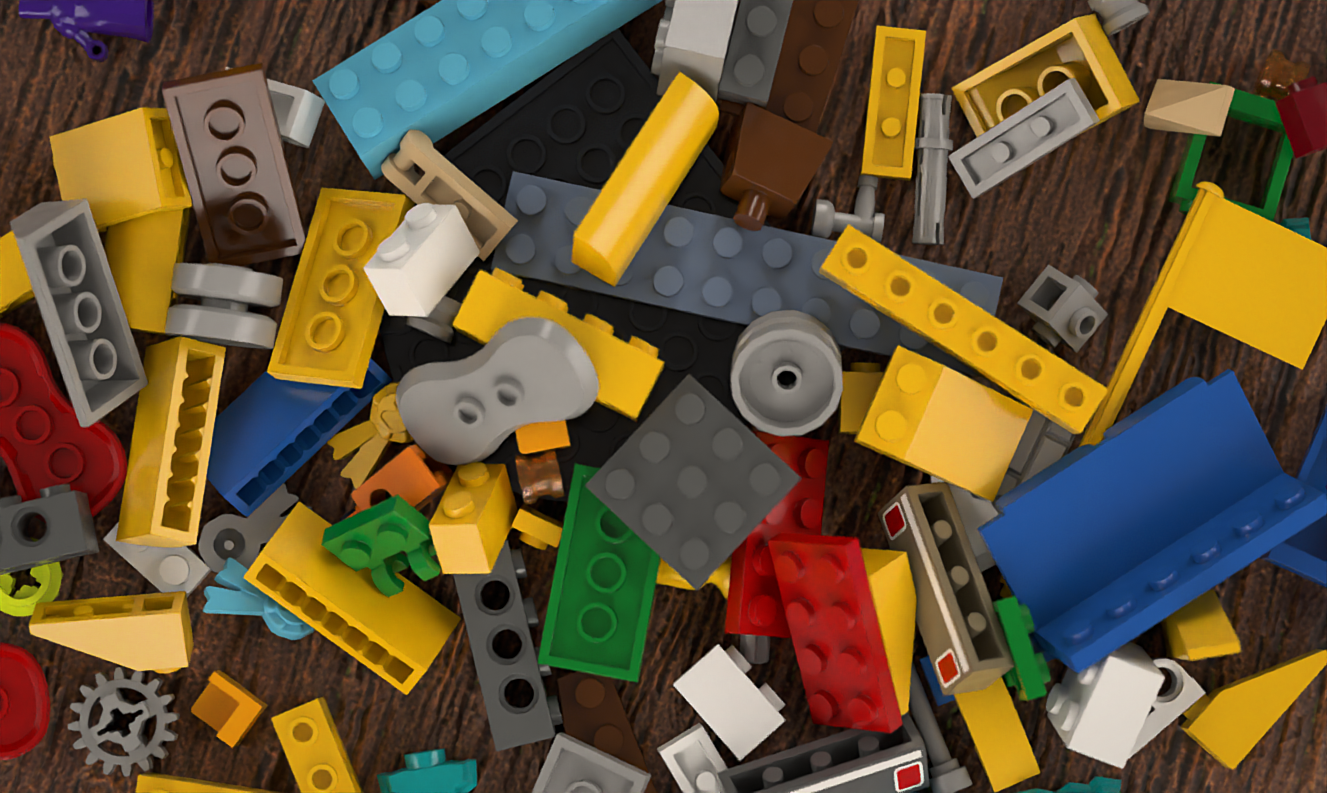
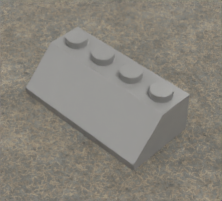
[10,199,148,427]

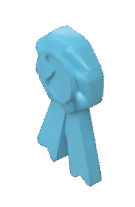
[203,558,315,640]

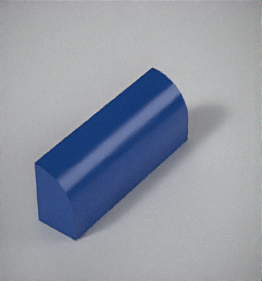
[206,357,392,517]

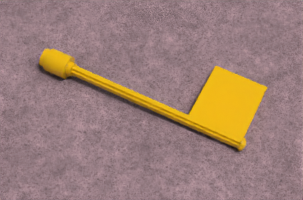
[999,181,1327,598]

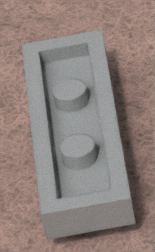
[948,78,1100,199]

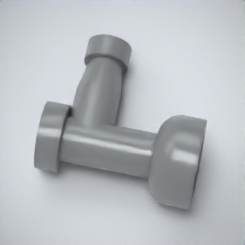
[810,175,885,243]

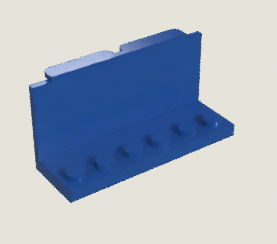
[977,369,1327,674]

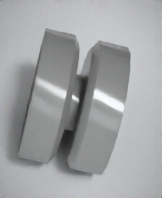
[165,263,283,349]
[731,310,843,436]

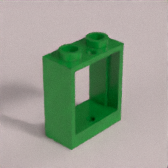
[1169,81,1293,222]

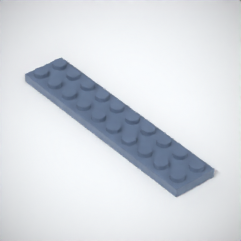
[491,171,1003,377]

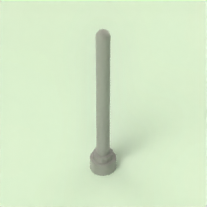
[909,661,972,793]

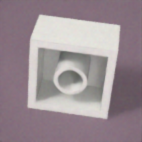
[1046,642,1165,769]

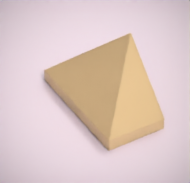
[1143,79,1235,136]

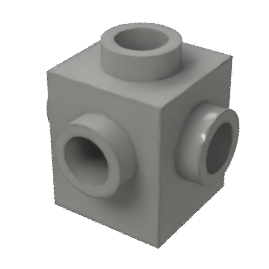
[1017,265,1108,353]

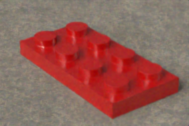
[725,431,829,638]
[767,532,903,733]

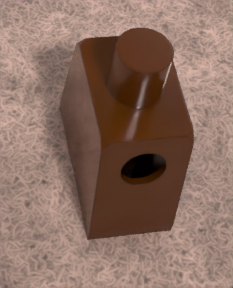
[720,102,833,231]

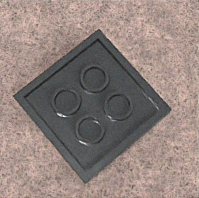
[585,374,802,591]

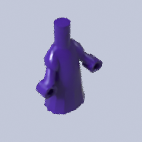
[19,0,154,62]

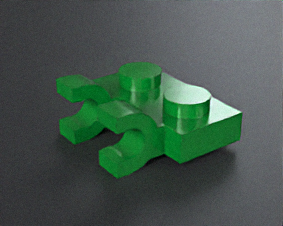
[321,495,441,598]
[992,596,1050,701]

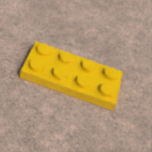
[267,187,415,389]

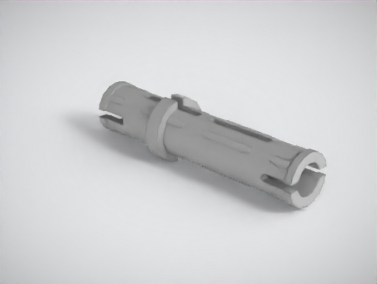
[912,93,953,245]

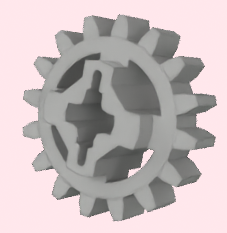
[68,667,180,777]

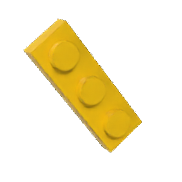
[860,26,926,181]

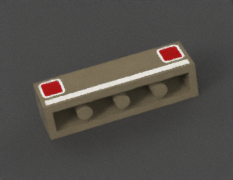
[878,482,1015,696]

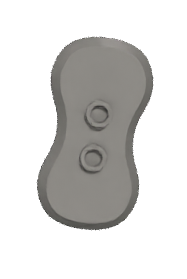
[395,317,599,465]

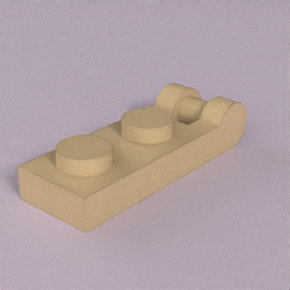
[381,130,518,261]

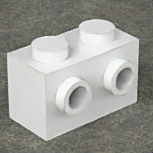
[363,203,480,317]
[673,643,786,761]

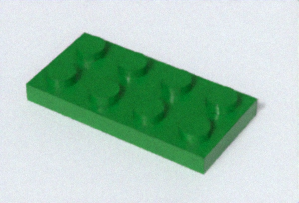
[537,464,662,682]

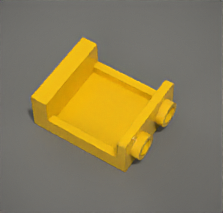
[49,107,193,233]

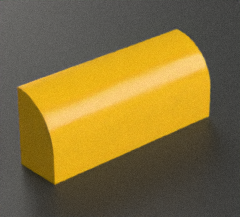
[571,72,719,287]
[104,199,192,336]
[116,336,226,548]
[243,502,461,695]

